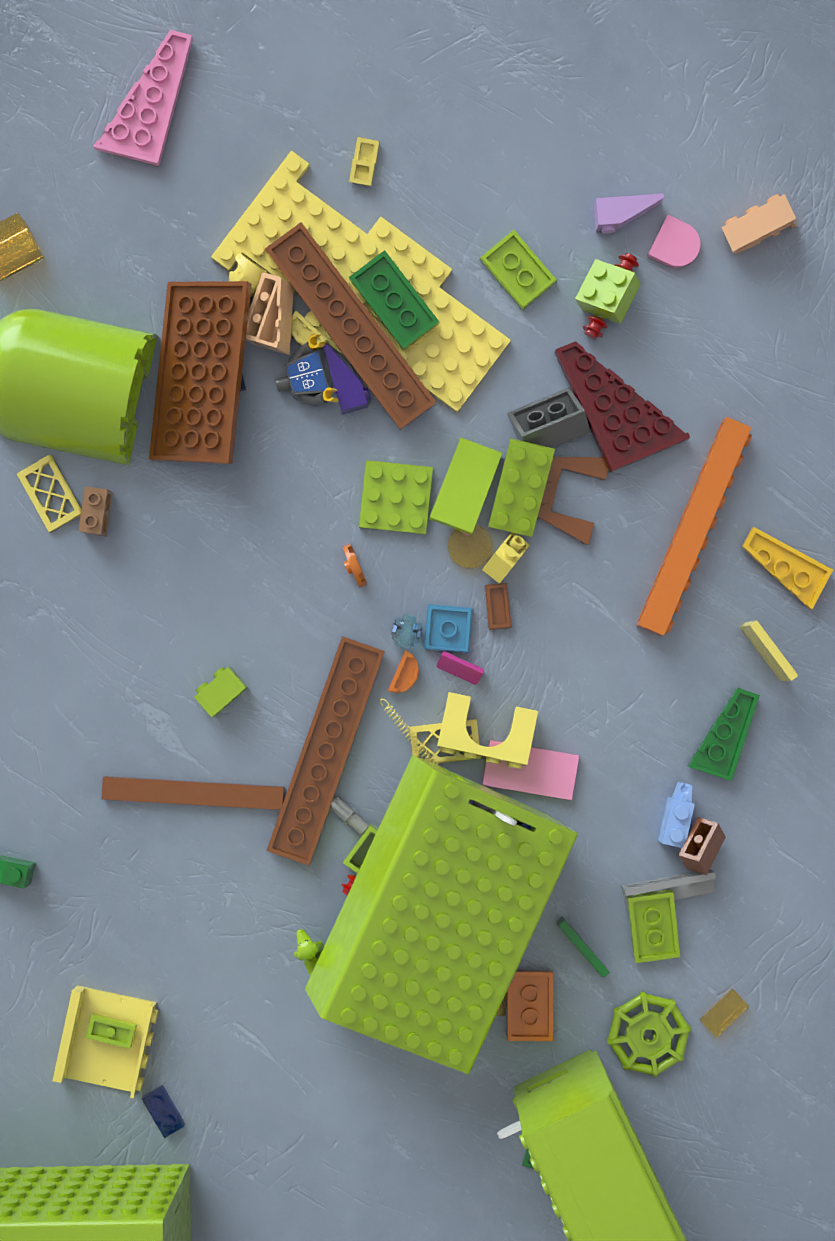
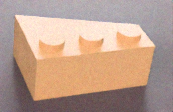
[246,272,294,356]

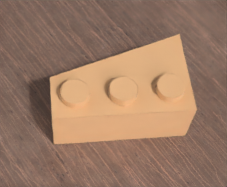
[721,194,798,255]

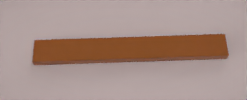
[101,776,284,810]

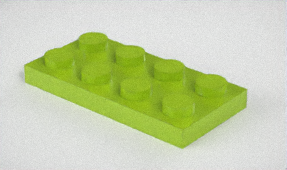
[488,438,555,537]

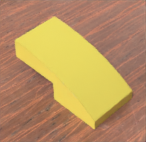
[349,137,380,186]

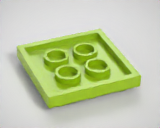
[359,460,433,535]

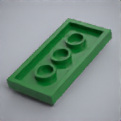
[349,250,439,351]

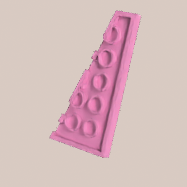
[93,30,193,166]

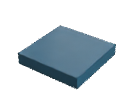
[424,605,473,653]

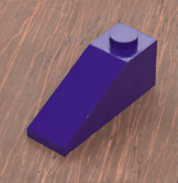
[323,345,371,415]

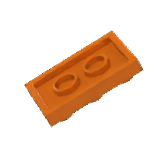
[507,970,553,1041]

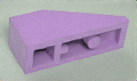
[594,193,664,234]

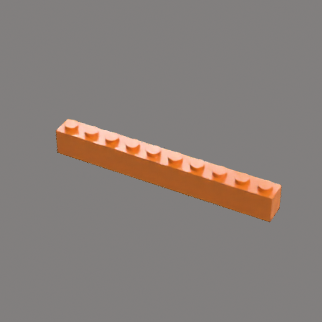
[636,417,752,636]

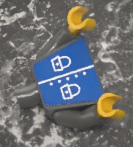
[275,334,338,406]

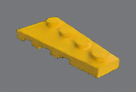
[742,527,833,610]

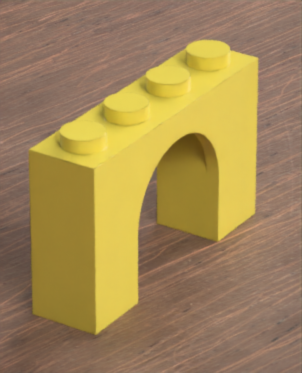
[437,692,538,769]

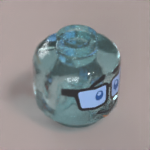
[391,614,423,649]

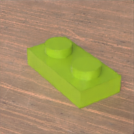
[86,1014,137,1049]

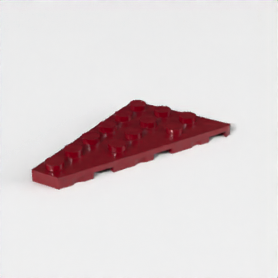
[554,341,691,472]

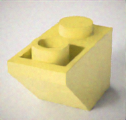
[482,532,530,584]

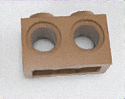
[78,486,113,537]

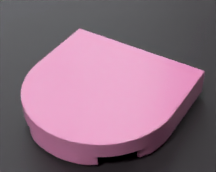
[647,215,700,268]

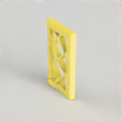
[17,454,82,533]
[409,719,481,764]

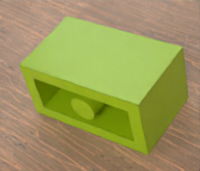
[194,667,248,718]

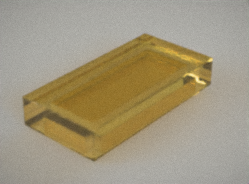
[700,988,749,1038]

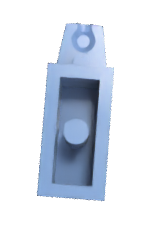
[658,782,695,848]

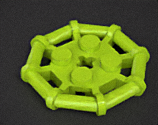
[606,991,692,1078]

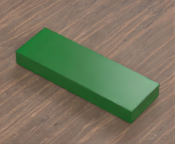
[557,916,610,977]

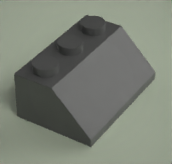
[508,388,590,448]

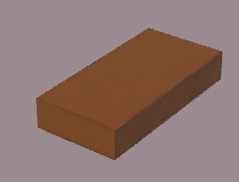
[484,583,512,630]

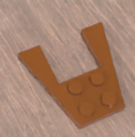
[538,457,609,545]

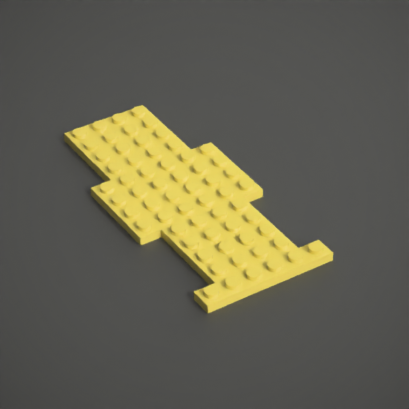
[211,150,511,413]

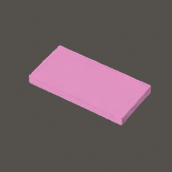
[482,740,579,800]

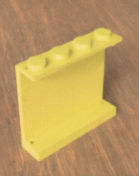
[52,985,159,1098]

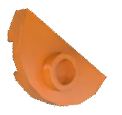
[343,544,367,588]
[388,650,419,693]

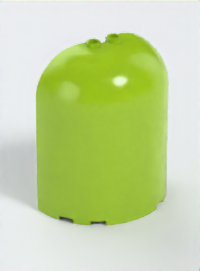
[0,309,158,466]

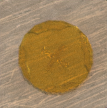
[448,525,493,569]

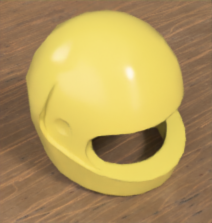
[229,253,268,297]

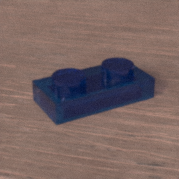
[141,1085,185,1138]

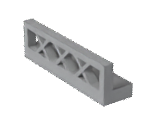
[621,869,716,909]

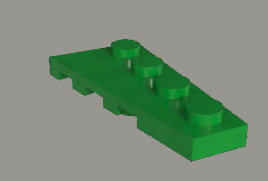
[687,688,760,781]

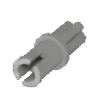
[330,797,370,836]

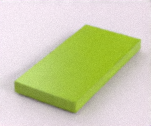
[429,437,502,535]

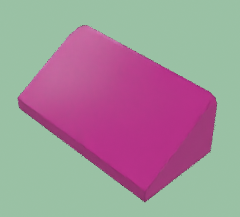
[437,651,484,685]

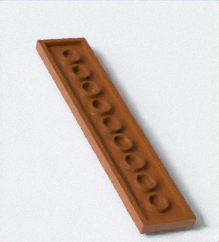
[265,222,437,431]
[266,636,385,866]

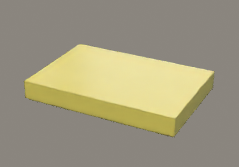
[740,621,798,681]

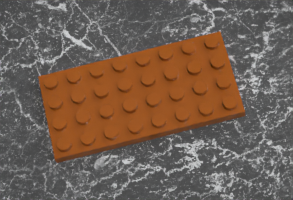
[149,281,252,465]

